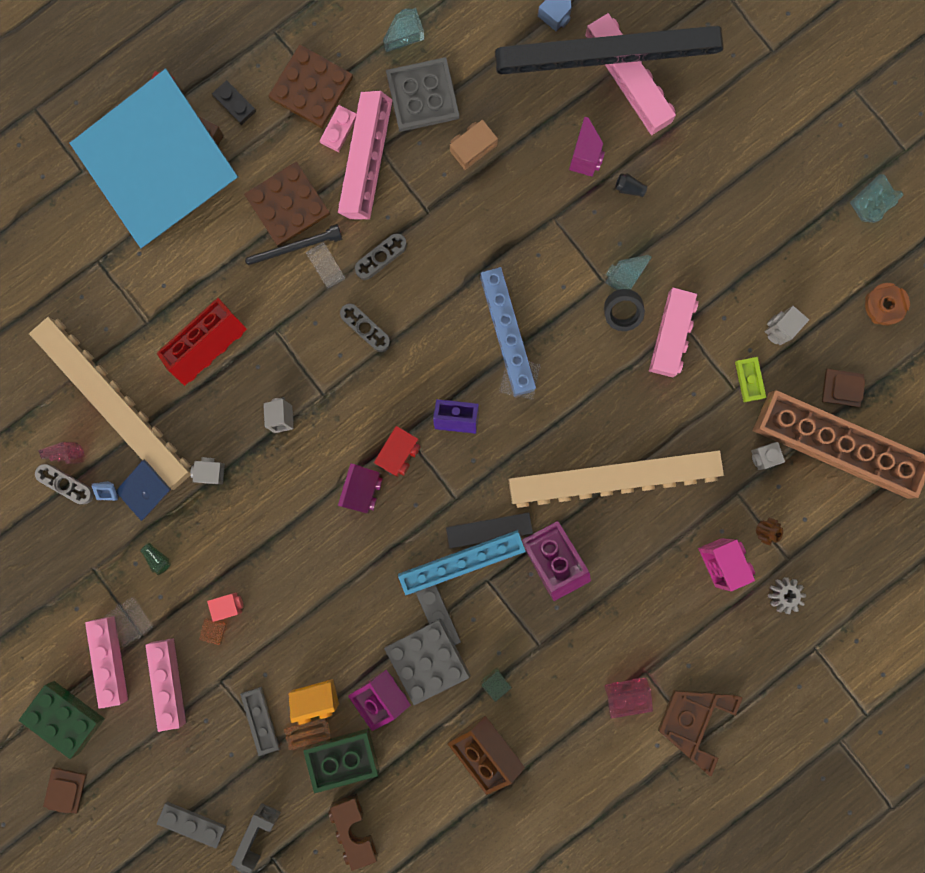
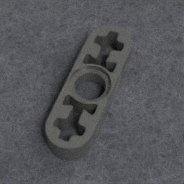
[355,234,407,280]
[340,304,390,352]

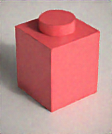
[207,592,243,622]

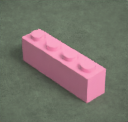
[649,288,699,377]
[85,616,128,709]
[146,638,186,732]

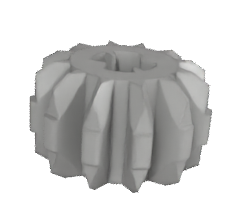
[768,577,806,614]

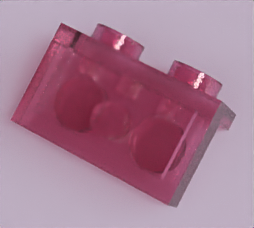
[38,442,85,464]
[605,678,653,719]

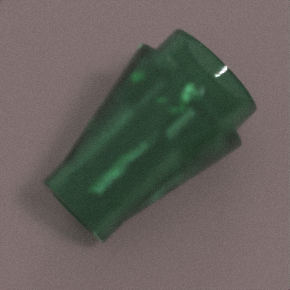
[140,543,171,575]

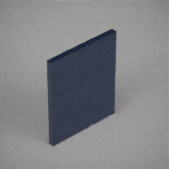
[116,459,171,521]

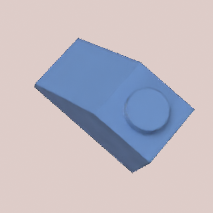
[538,0,571,31]

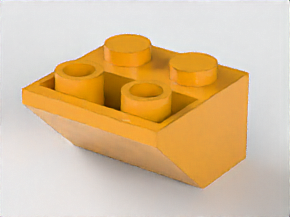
[289,679,339,725]

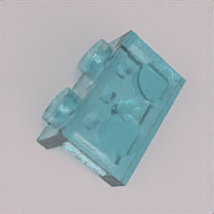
[850,174,904,223]

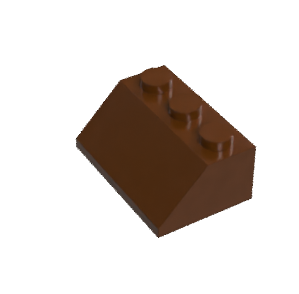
[447,716,525,795]

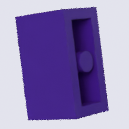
[433,399,479,434]

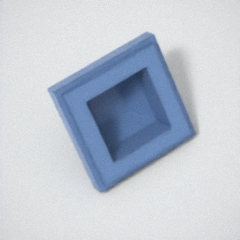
[92,481,118,500]

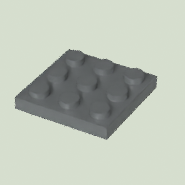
[386,57,459,132]
[384,618,471,705]

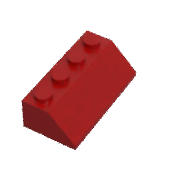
[156,298,247,386]

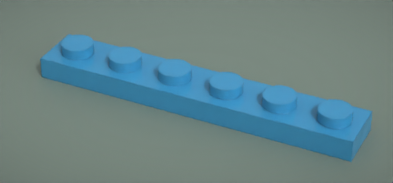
[398,530,526,595]

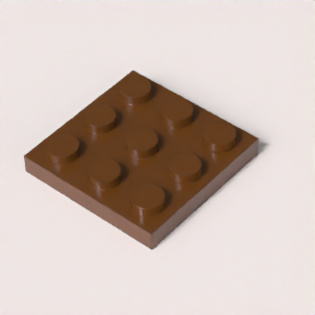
[268,44,353,129]
[244,161,331,247]

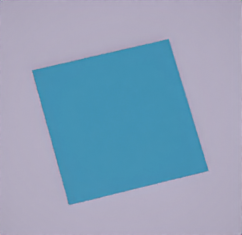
[70,69,238,248]

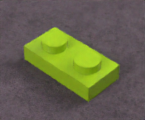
[735,357,766,403]

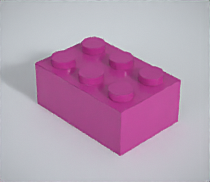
[698,538,755,591]

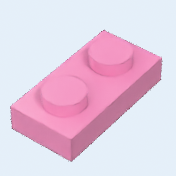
[320,105,357,152]

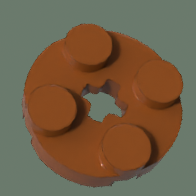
[865,283,910,326]

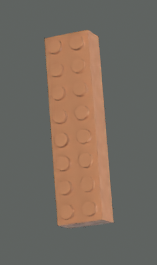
[753,390,925,499]

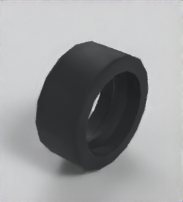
[604,289,645,331]

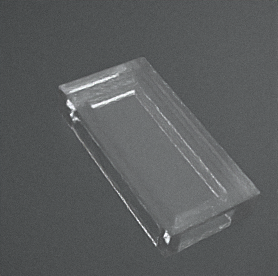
[306,242,346,289]

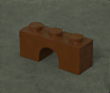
[328,793,378,871]

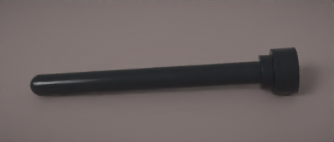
[245,224,343,265]

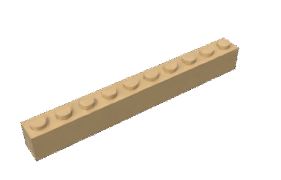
[29,317,191,490]
[508,451,724,508]

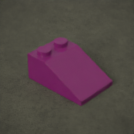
[338,463,383,513]
[522,521,591,601]

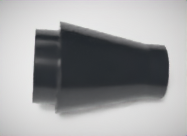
[615,173,648,197]

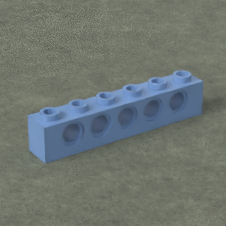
[480,267,536,397]

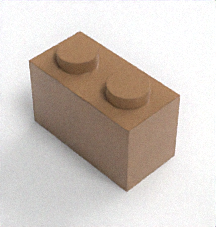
[450,120,498,170]

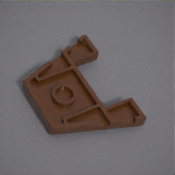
[658,690,743,777]

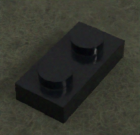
[212,80,256,125]

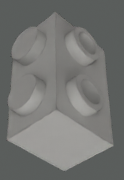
[765,306,809,345]

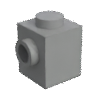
[264,398,294,433]
[751,442,785,470]
[190,457,225,485]

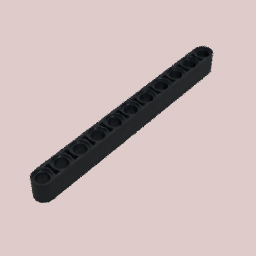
[495,26,724,74]

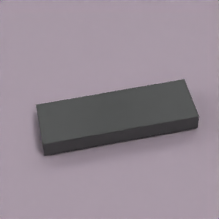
[240,686,280,756]

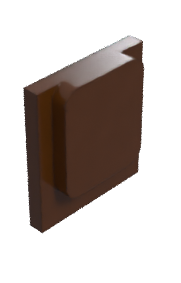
[822,369,865,407]
[43,767,87,814]

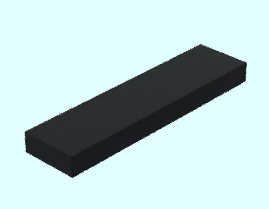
[446,513,533,548]

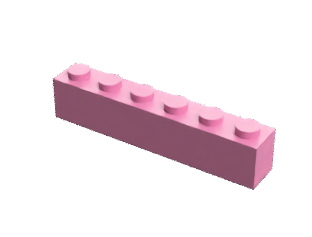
[585,13,676,136]
[338,91,392,219]

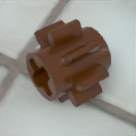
[756,517,783,546]

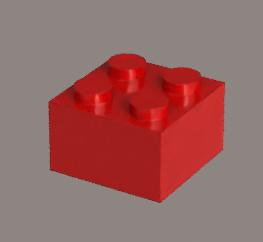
[374,426,421,477]

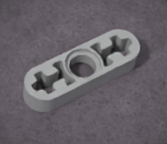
[35,464,94,504]

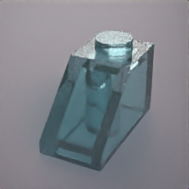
[383,8,424,52]
[605,255,652,290]

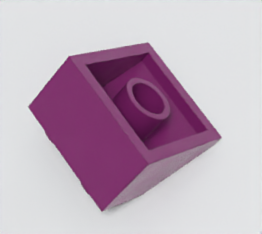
[569,117,605,177]
[348,670,411,731]

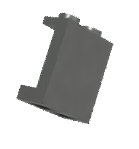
[231,803,281,873]

